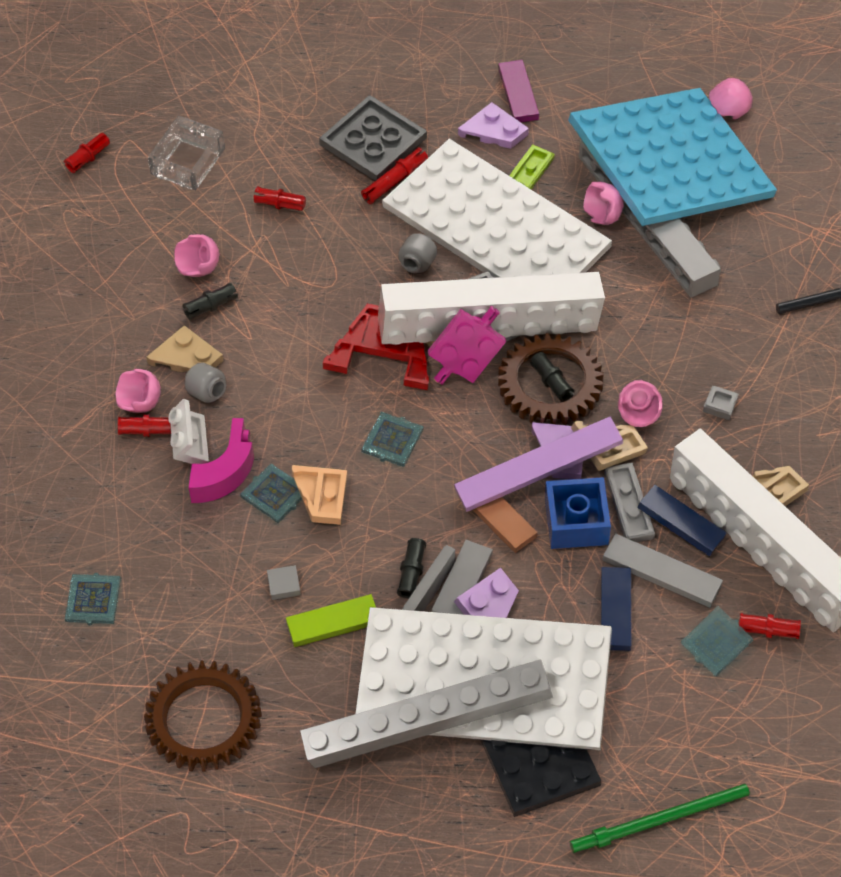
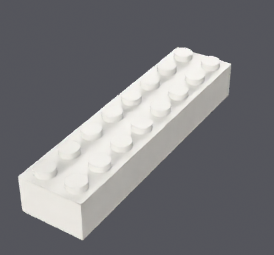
[378,272,605,345]
[670,428,841,633]

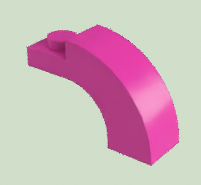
[189,418,254,503]

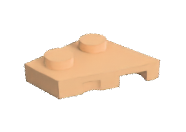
[292,465,347,525]

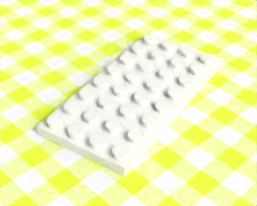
[382,139,612,278]
[355,607,612,750]

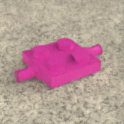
[428,306,506,385]

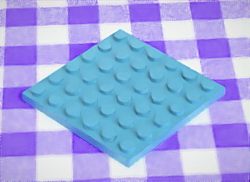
[568,88,777,226]

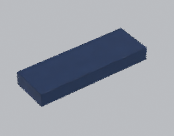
[637,485,727,557]
[601,567,632,651]

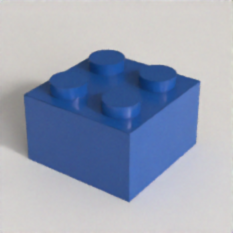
[545,477,611,549]

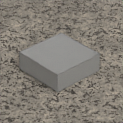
[703,385,739,420]
[267,565,301,600]

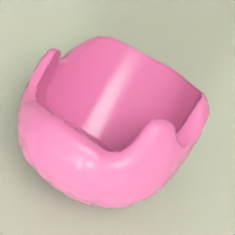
[709,78,753,120]
[583,182,624,225]
[174,234,220,277]
[115,369,161,413]
[618,380,663,427]

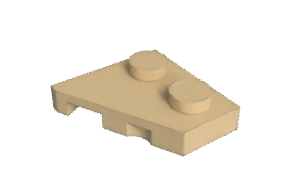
[147,326,224,372]
[571,421,648,471]
[753,466,809,506]

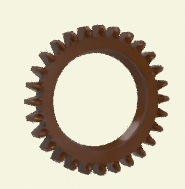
[498,333,604,426]
[144,660,262,772]

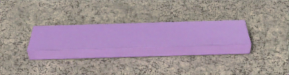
[454,417,623,512]

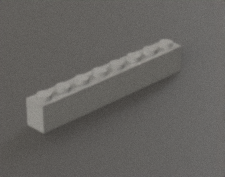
[579,139,721,298]
[300,659,553,768]

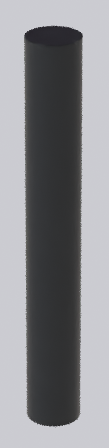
[776,288,841,314]

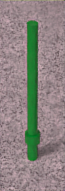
[569,784,750,853]

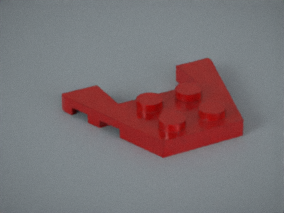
[323,303,429,391]

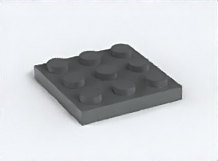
[319,95,427,181]

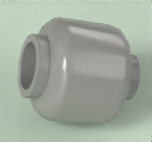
[398,233,437,273]
[185,363,226,403]

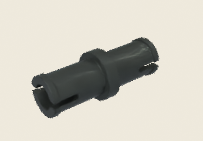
[182,283,238,320]
[530,352,574,402]
[397,538,427,599]

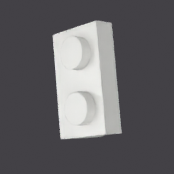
[169,399,209,464]

